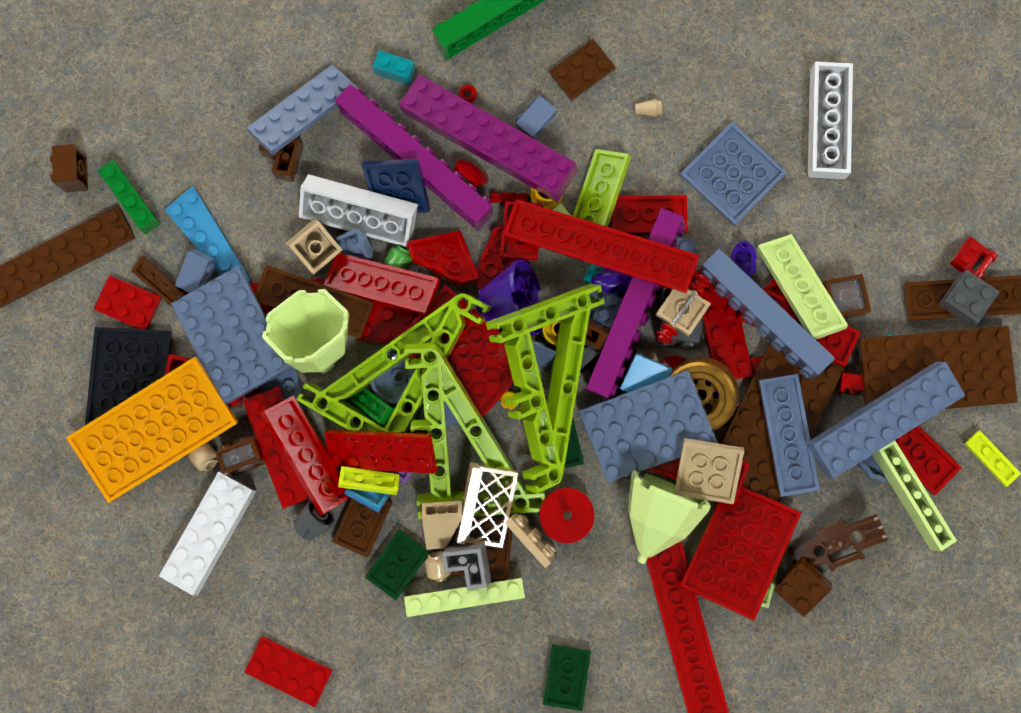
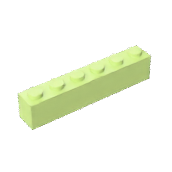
[872,440,957,551]
[404,577,525,617]

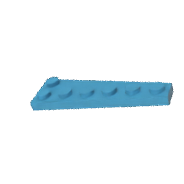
[164,186,252,283]

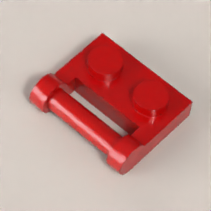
[949,236,998,279]

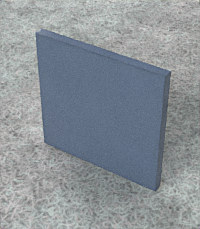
[532,340,556,371]

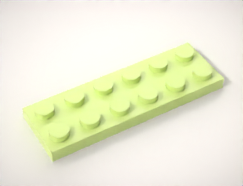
[757,234,848,340]

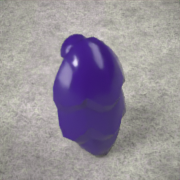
[730,240,757,277]
[591,269,632,293]

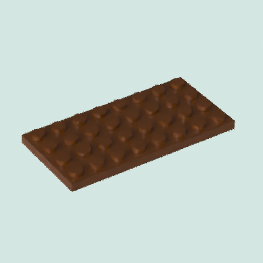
[858,326,1018,409]
[720,341,844,503]

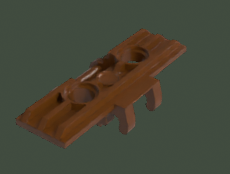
[788,514,889,572]

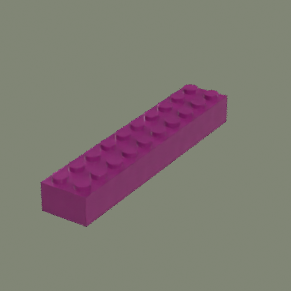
[398,74,578,203]
[335,84,493,231]
[586,208,686,399]

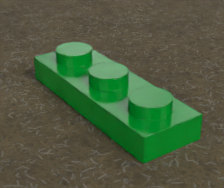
[347,387,394,426]

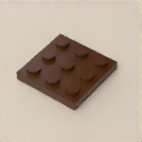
[451,517,512,580]

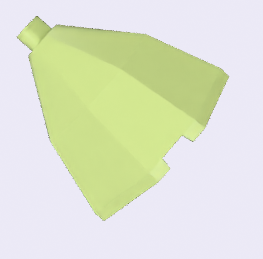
[262,289,349,374]
[628,470,711,564]

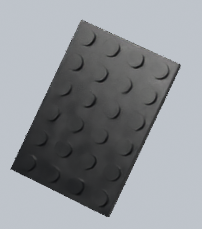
[85,327,172,425]

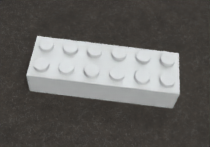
[808,62,853,179]
[299,174,418,247]
[159,472,257,595]

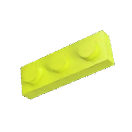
[963,430,1021,487]
[338,466,400,495]

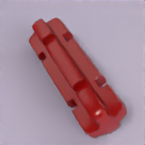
[490,192,527,203]

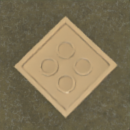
[674,438,744,504]
[504,513,557,568]

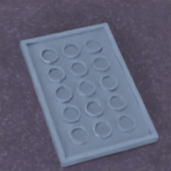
[171,266,293,404]
[579,370,718,483]

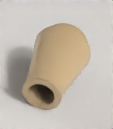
[635,98,662,117]

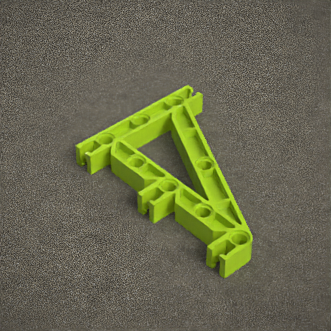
[486,284,605,493]
[296,294,491,433]
[404,343,545,520]

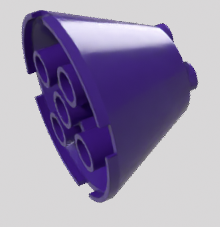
[476,259,542,336]

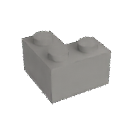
[442,543,491,590]

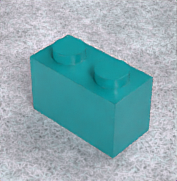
[373,50,416,86]

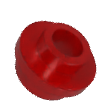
[459,85,477,103]

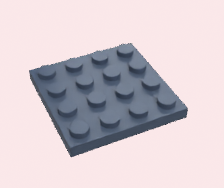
[680,122,787,226]

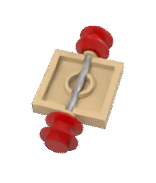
[656,274,711,344]

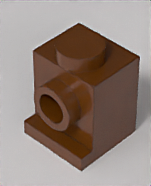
[585,319,611,351]

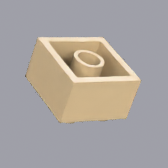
[285,219,342,275]

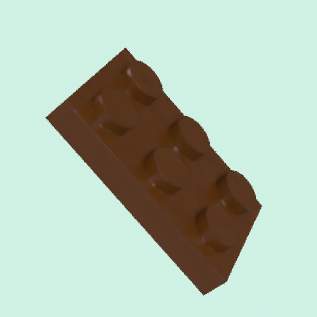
[549,39,616,101]
[332,499,392,558]

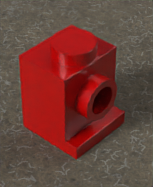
[837,373,864,396]

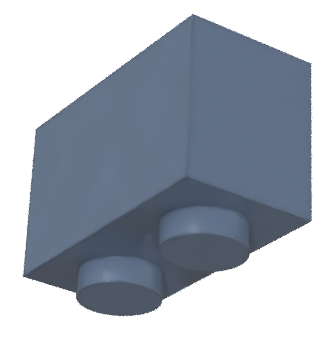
[515,95,557,139]
[175,249,215,293]

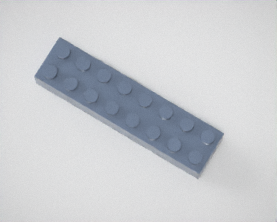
[699,249,835,380]
[806,362,965,479]

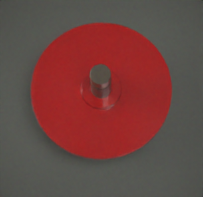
[539,488,595,543]

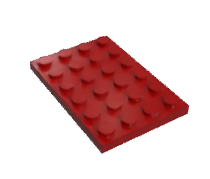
[402,285,514,418]
[680,487,802,622]

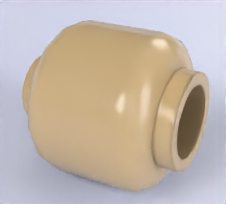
[189,443,218,471]
[424,551,451,582]

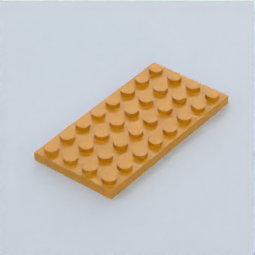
[66,356,239,503]

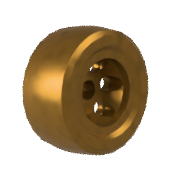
[669,357,739,430]

